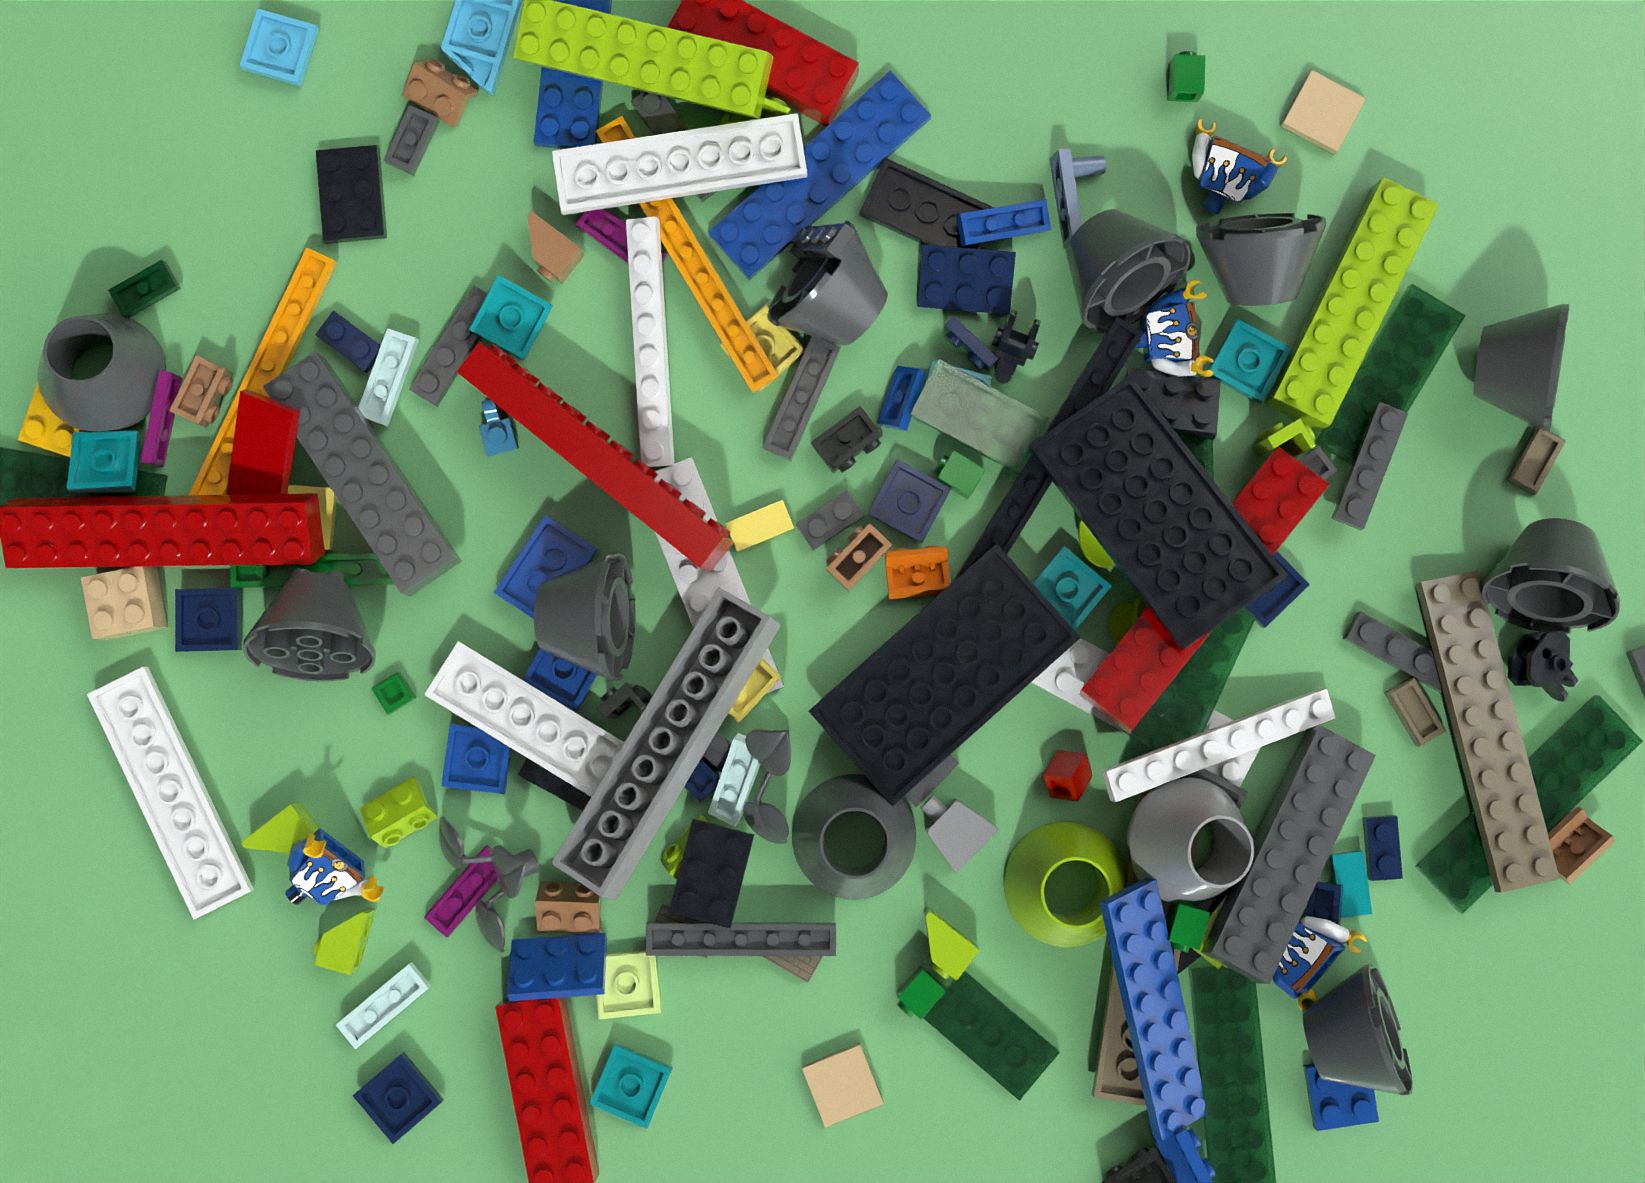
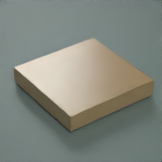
[1281,70,1366,155]
[802,1043,884,1128]

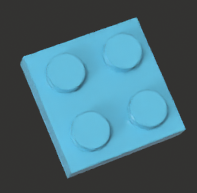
[239,8,319,87]

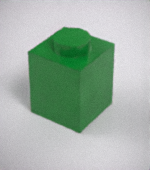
[1167,51,1206,102]
[935,451,986,499]
[1166,902,1210,952]
[896,965,946,1020]

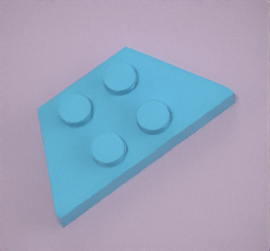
[441,0,523,96]

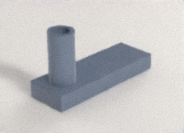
[1050,148,1106,249]

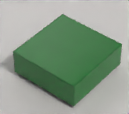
[371,672,416,715]

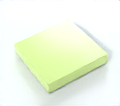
[596,949,662,1019]

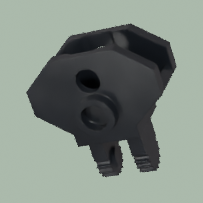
[992,310,1041,384]
[1507,631,1578,702]

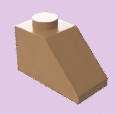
[527,211,585,284]

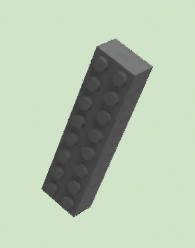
[263,351,462,596]
[1201,725,1376,984]

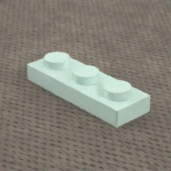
[358,328,419,427]
[708,733,760,827]
[336,962,431,1049]

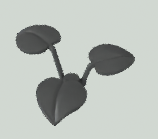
[702,729,791,844]
[439,816,539,953]

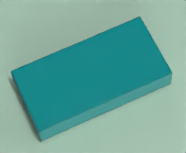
[1329,850,1373,918]

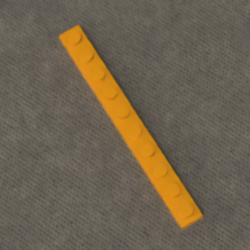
[596,116,779,394]
[189,247,337,495]

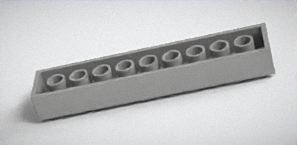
[551,587,781,900]

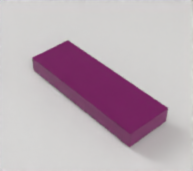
[575,208,667,265]
[141,370,182,467]
[424,845,499,938]

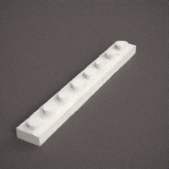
[626,217,675,468]
[1101,688,1335,802]

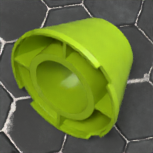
[1004,821,1127,947]

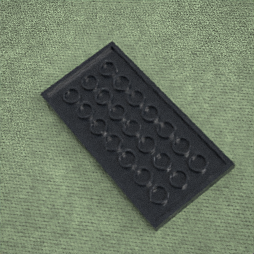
[1028,376,1288,651]
[808,543,1081,806]

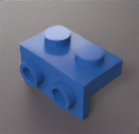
[1152,1126,1216,1183]

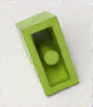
[240,802,320,853]
[924,907,980,981]
[313,908,376,975]

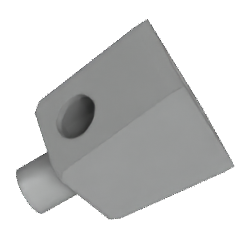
[921,795,999,873]

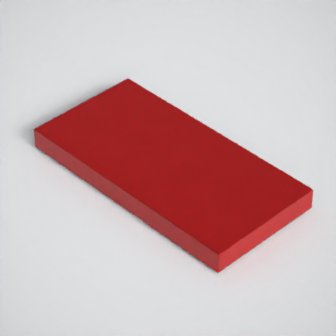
[226,389,300,495]

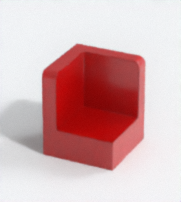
[1043,750,1093,802]

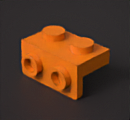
[885,546,951,600]

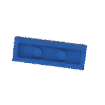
[956,199,1051,246]

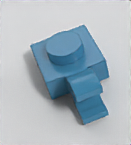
[479,399,519,456]

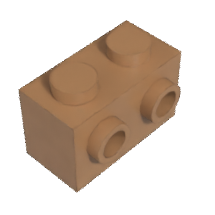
[826,523,892,592]

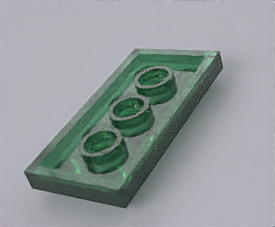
[909,359,1050,475]
[923,970,1060,1101]

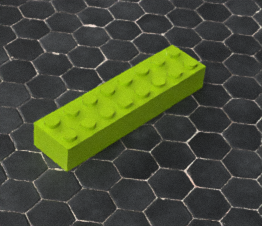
[513,0,774,119]
[1264,177,1440,431]

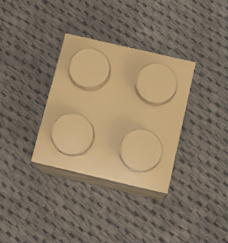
[81,566,168,640]

